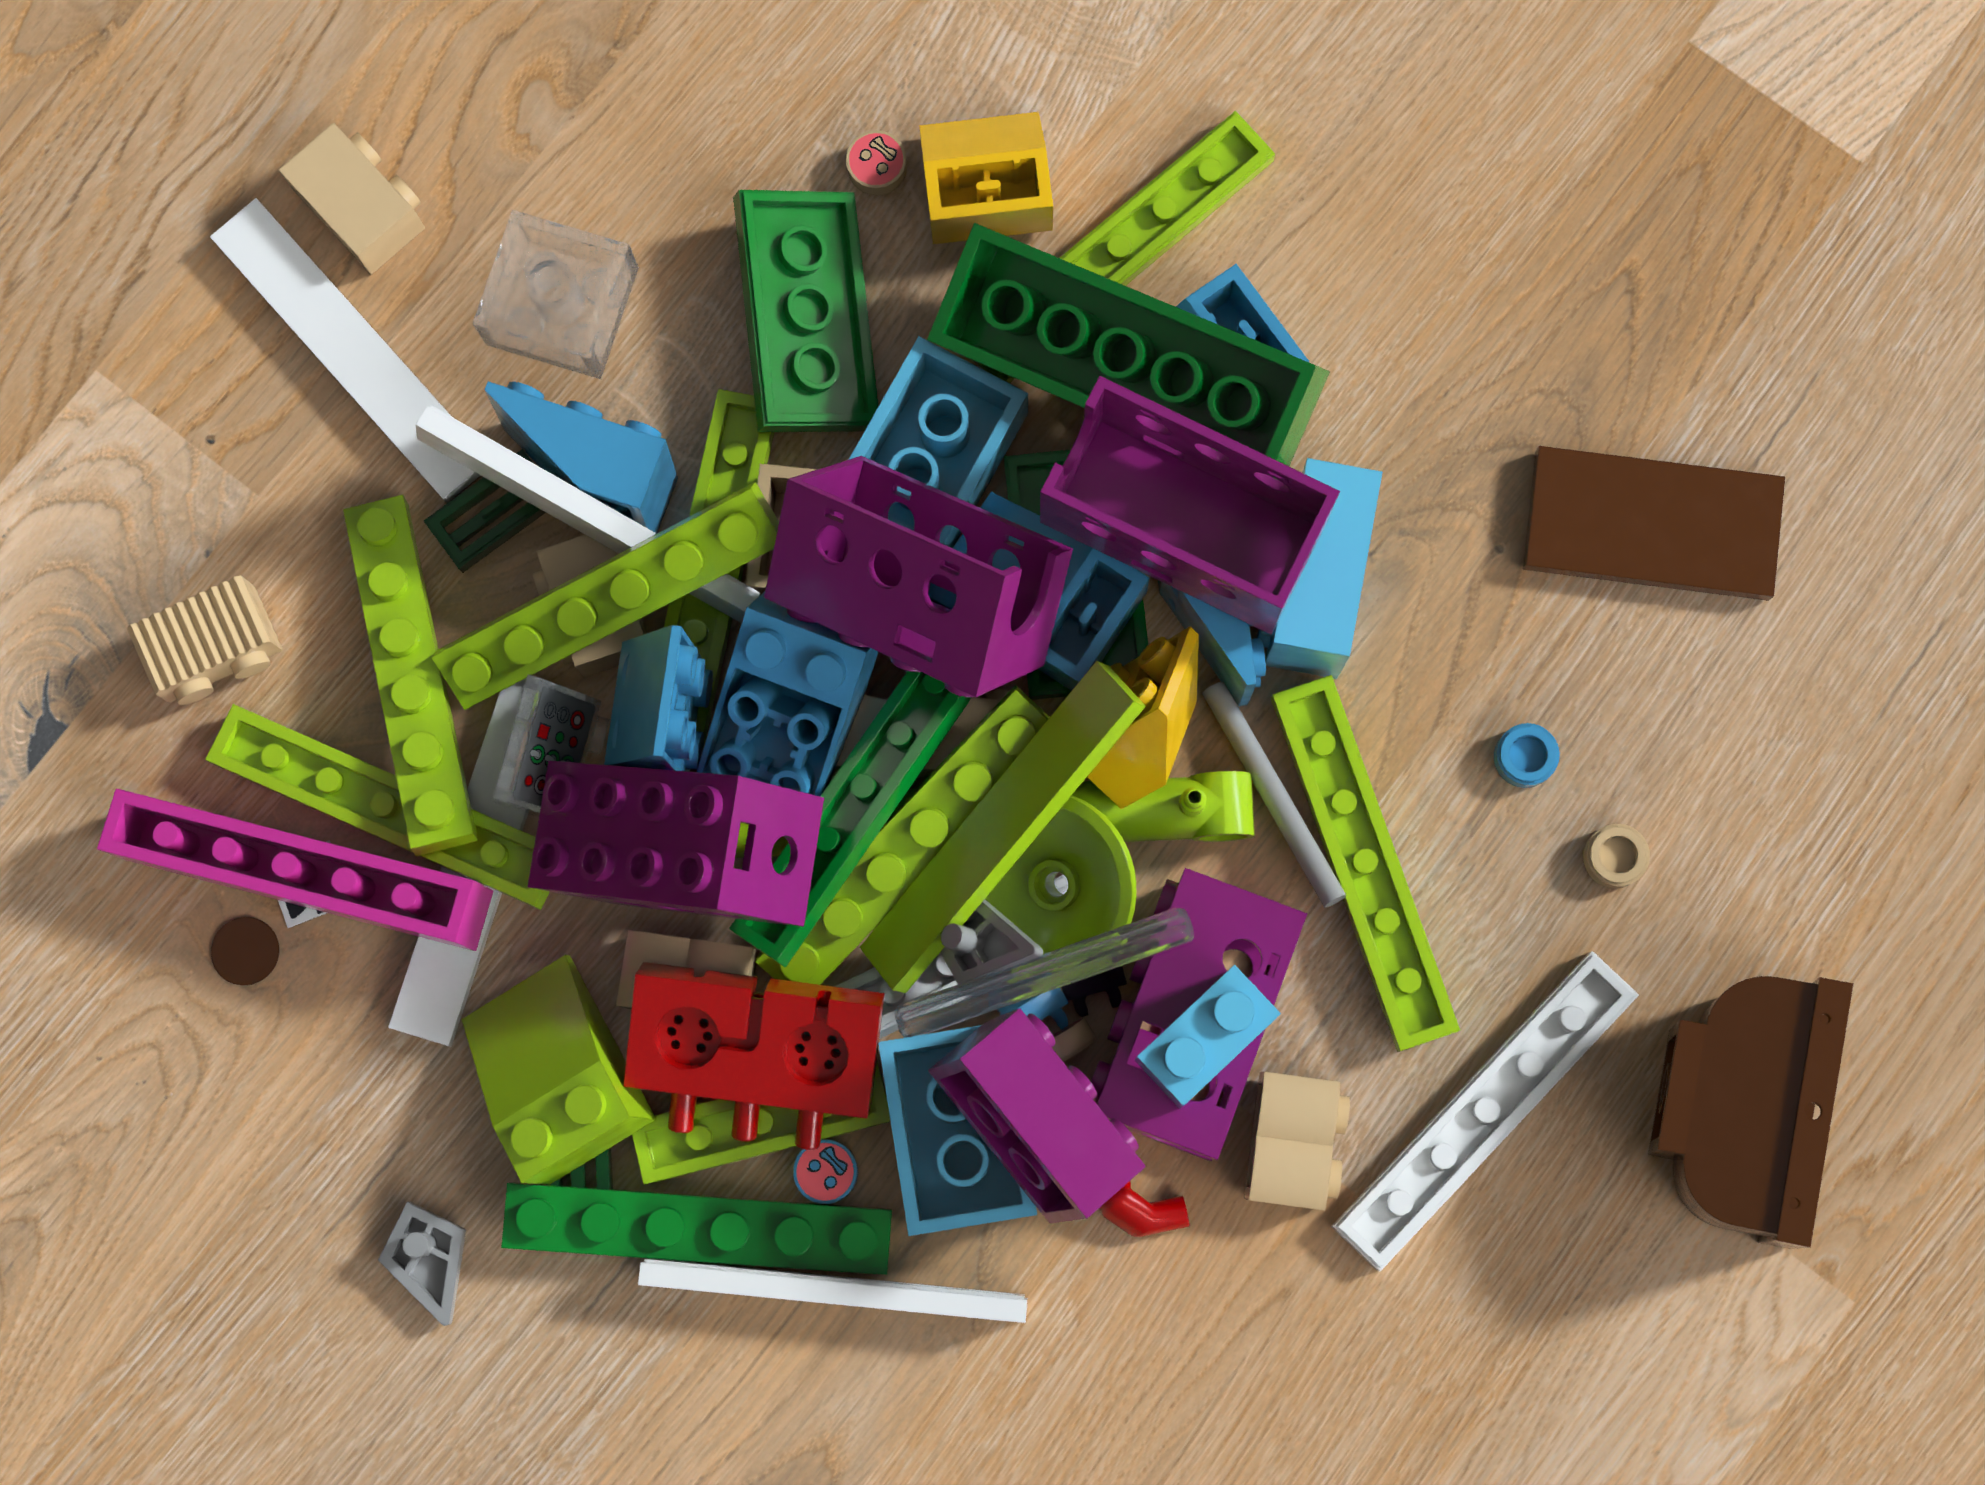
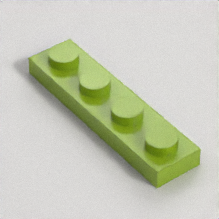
[632,1059,891,1185]

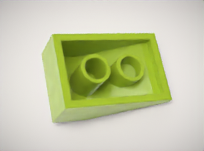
[462,954,656,1184]

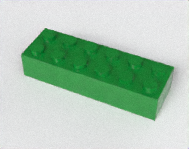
[927,223,1330,479]

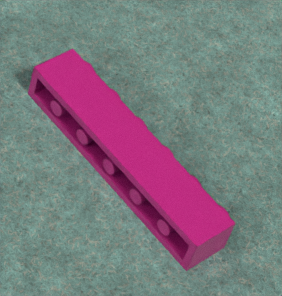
[97,788,494,951]

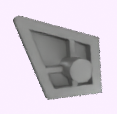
[941,899,1043,987]
[378,1202,466,1326]

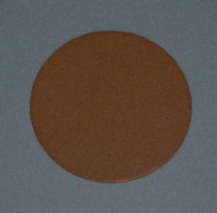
[211,917,279,985]

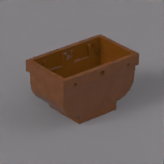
[1648,976,1854,1249]

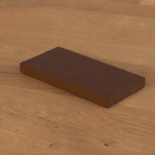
[1523,446,1785,601]

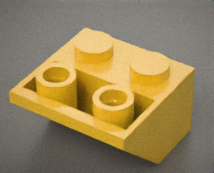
[919,112,1053,244]
[1087,626,1199,809]

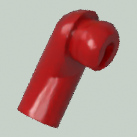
[1099,1181,1190,1237]

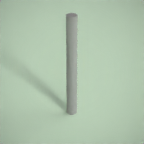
[1202,682,1346,908]

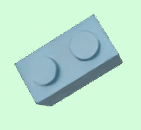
[1134,965,1281,1109]

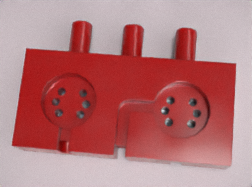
[623,962,885,1150]

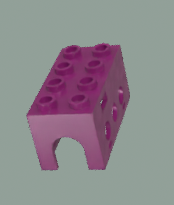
[1040,376,1340,634]
[764,456,1073,697]
[527,761,824,927]
[1091,868,1308,1161]

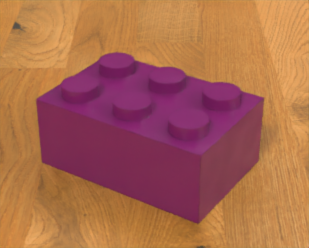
[928,1008,1146,1224]

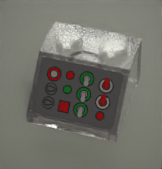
[493,675,610,818]

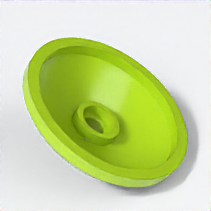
[985,795,1136,984]

